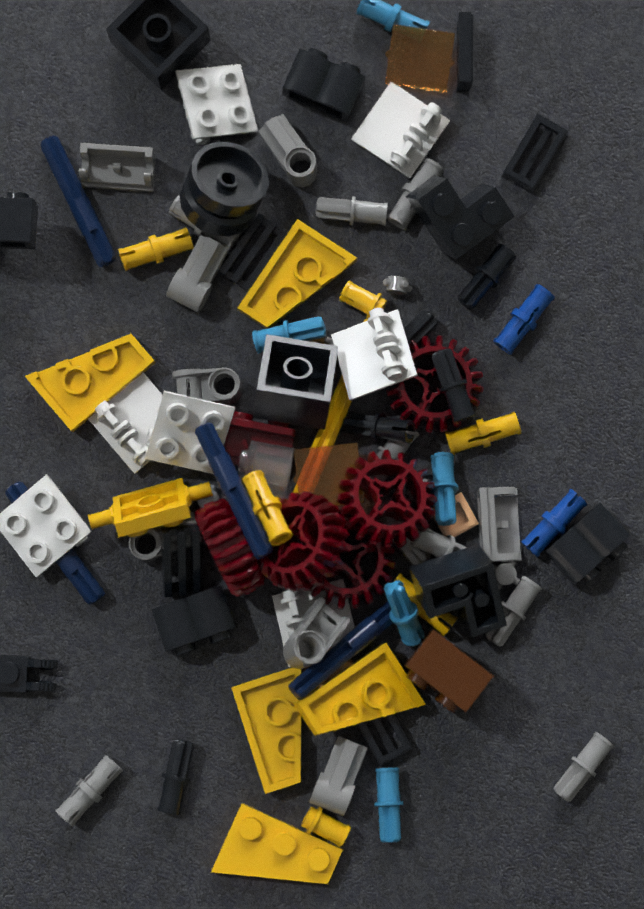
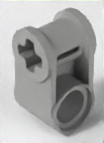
[172,367,243,405]
[283,596,350,669]

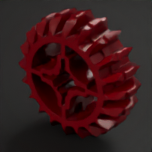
[386,335,484,434]
[336,449,437,550]
[256,491,350,592]
[195,498,265,597]
[300,517,396,610]

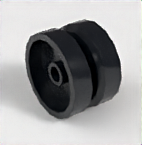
[180,141,269,236]

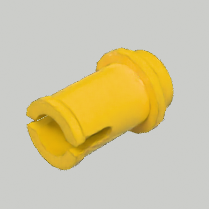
[339,280,387,319]
[301,806,351,848]

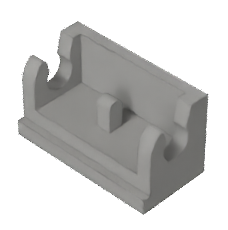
[79,143,156,192]
[477,487,522,563]

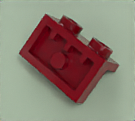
[224,411,296,476]

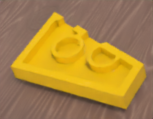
[237,219,357,329]
[25,334,156,433]
[294,643,426,736]
[231,667,302,794]
[211,803,343,884]

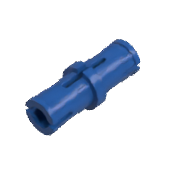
[493,284,555,355]
[521,489,588,558]

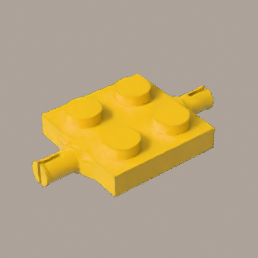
[88,478,213,537]

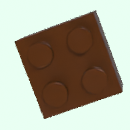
[403,630,494,713]

